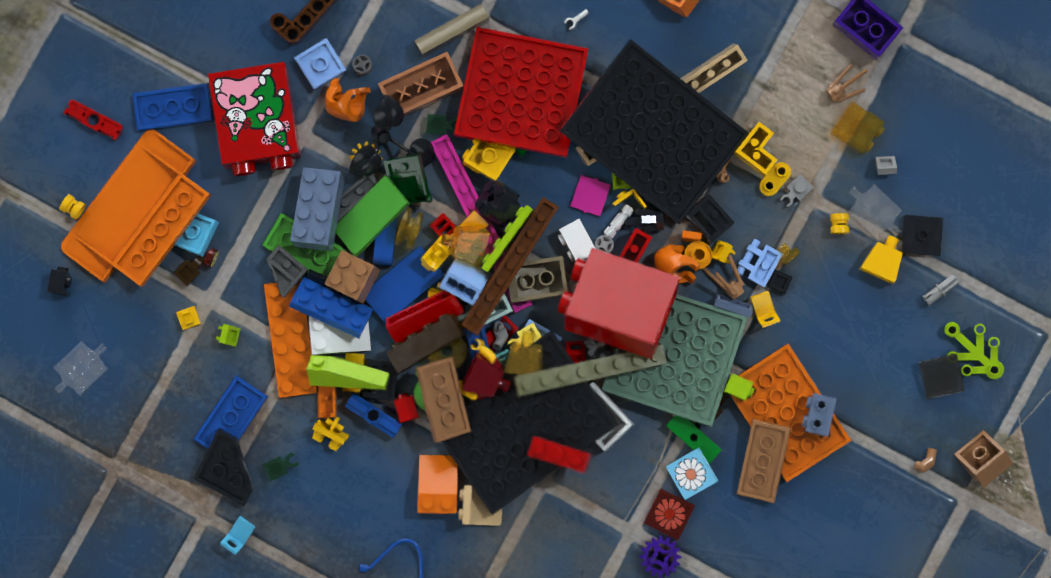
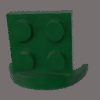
[383,154,433,204]

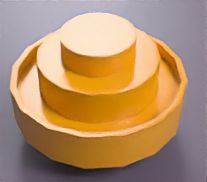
[684,241,712,269]

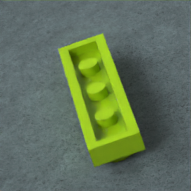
[481,205,534,273]

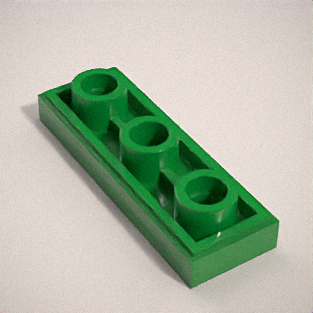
[666,415,722,464]

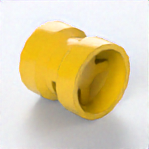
[59,194,86,220]
[830,213,850,234]

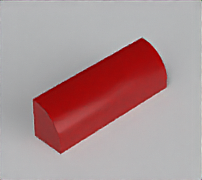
[385,290,465,343]

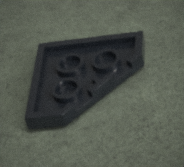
[193,428,254,506]

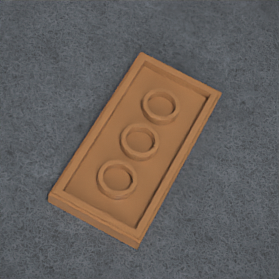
[416,357,471,443]
[737,419,791,503]

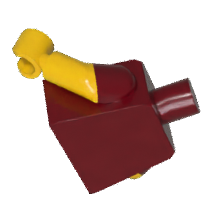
[458,339,511,400]

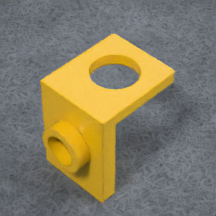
[612,189,647,209]
[750,291,780,328]

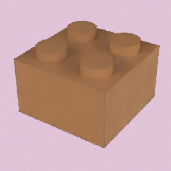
[324,250,380,304]

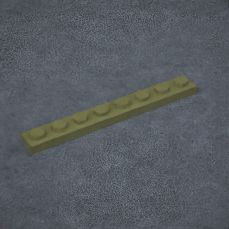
[514,344,667,396]

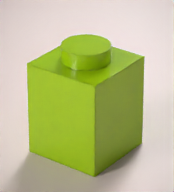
[723,373,755,401]

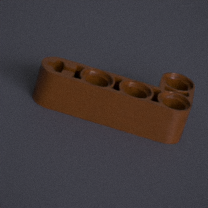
[270,0,338,45]

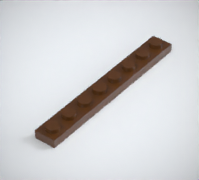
[461,197,559,336]

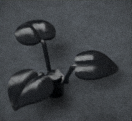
[349,95,435,176]

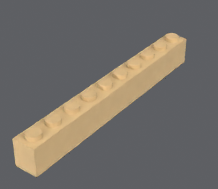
[575,44,748,166]

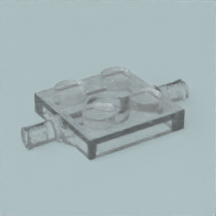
[847,184,902,239]
[53,341,108,396]

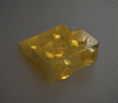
[831,102,885,155]

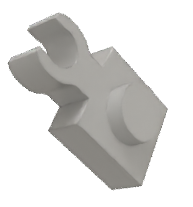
[780,174,813,207]

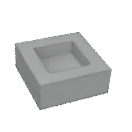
[875,156,897,175]

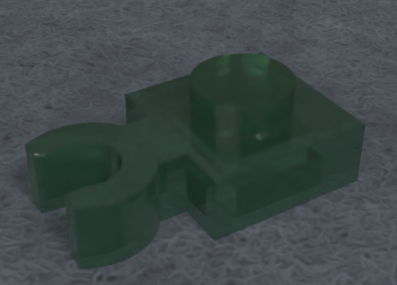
[426,114,457,135]
[263,453,299,482]

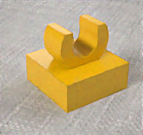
[712,240,735,264]
[176,306,201,331]

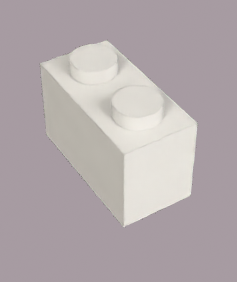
[558,219,596,262]

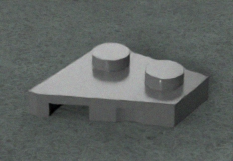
[266,245,308,298]

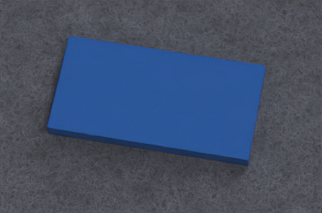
[132,83,213,132]
[366,246,445,324]
[193,375,269,449]

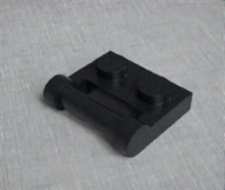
[684,194,735,245]
[360,359,398,401]

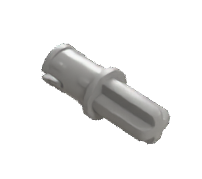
[922,275,959,306]

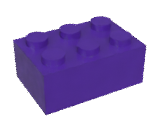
[832,0,903,61]

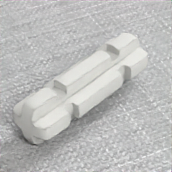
[604,204,634,239]

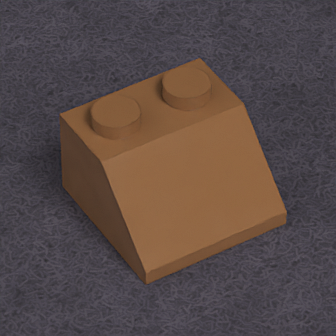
[954,430,1013,488]

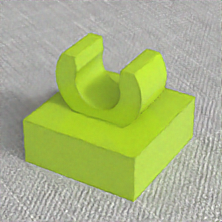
[216,324,241,347]

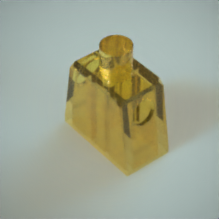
[441,226,490,267]
[504,332,543,375]

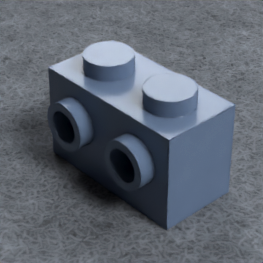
[801,393,837,437]

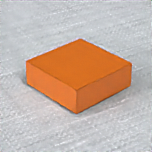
[681,230,702,242]

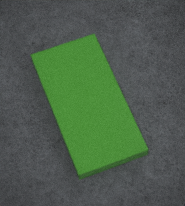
[336,176,410,257]
[262,213,348,276]

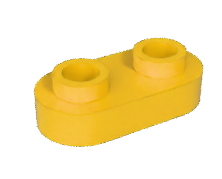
[759,162,791,197]

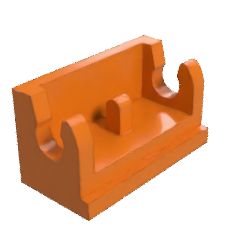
[317,386,337,418]

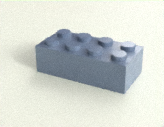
[290,167,345,251]

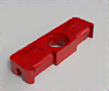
[64,99,124,141]

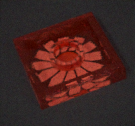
[644,488,695,540]

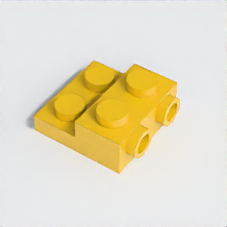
[462,140,516,182]

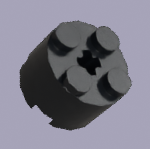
[475,181,520,225]

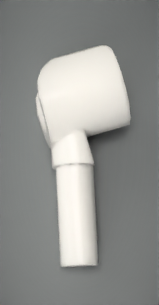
[564,10,589,30]

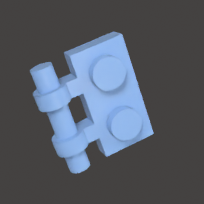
[737,239,783,287]

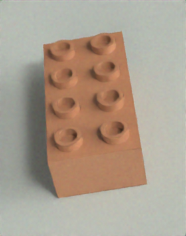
[378,52,464,117]

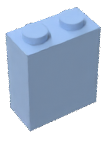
[440,255,491,305]

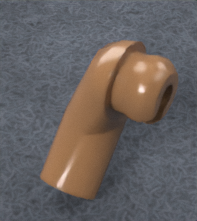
[716,159,731,183]
[914,448,937,473]

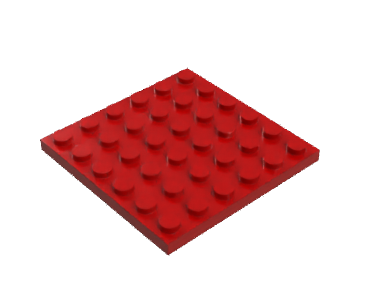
[454,27,589,158]

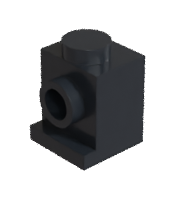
[47,267,72,296]

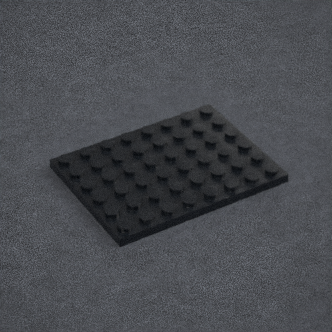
[559,39,750,224]
[427,330,618,515]

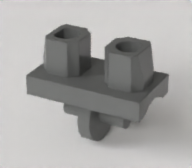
[584,338,612,360]

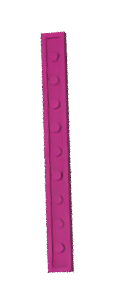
[431,134,532,313]

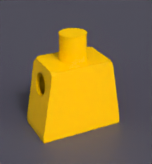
[859,235,902,284]

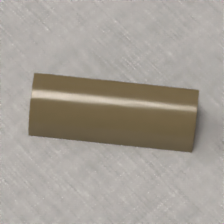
[414,4,489,58]

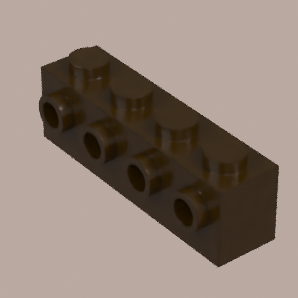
[387,313,467,373]

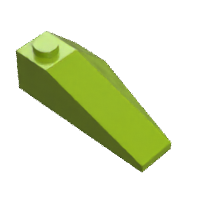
[307,355,389,390]

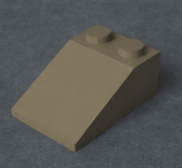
[509,256,569,303]

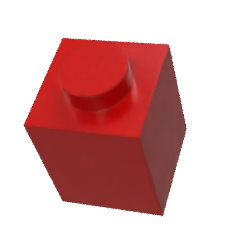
[394,393,419,423]

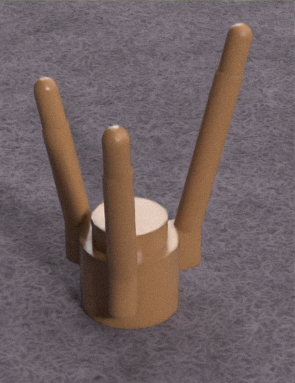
[826,63,867,103]
[702,254,745,300]

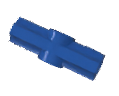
[345,393,402,438]

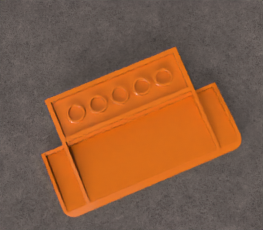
[61,130,212,288]

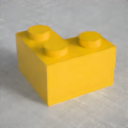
[734,122,777,177]

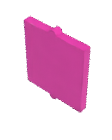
[570,175,611,217]

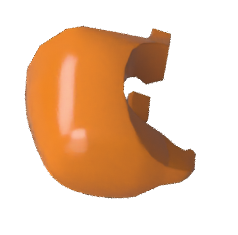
[325,78,371,122]
[654,244,700,284]

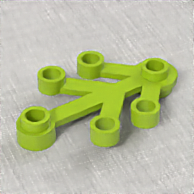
[944,322,1004,379]

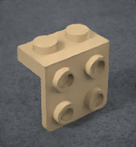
[459,485,502,526]

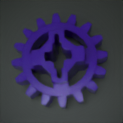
[639,536,682,578]

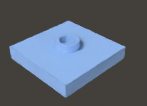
[294,38,347,91]

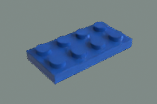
[289,277,373,339]

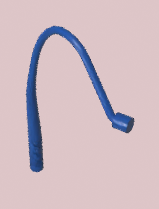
[359,539,424,578]

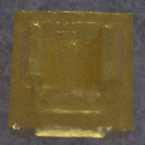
[778,243,801,266]

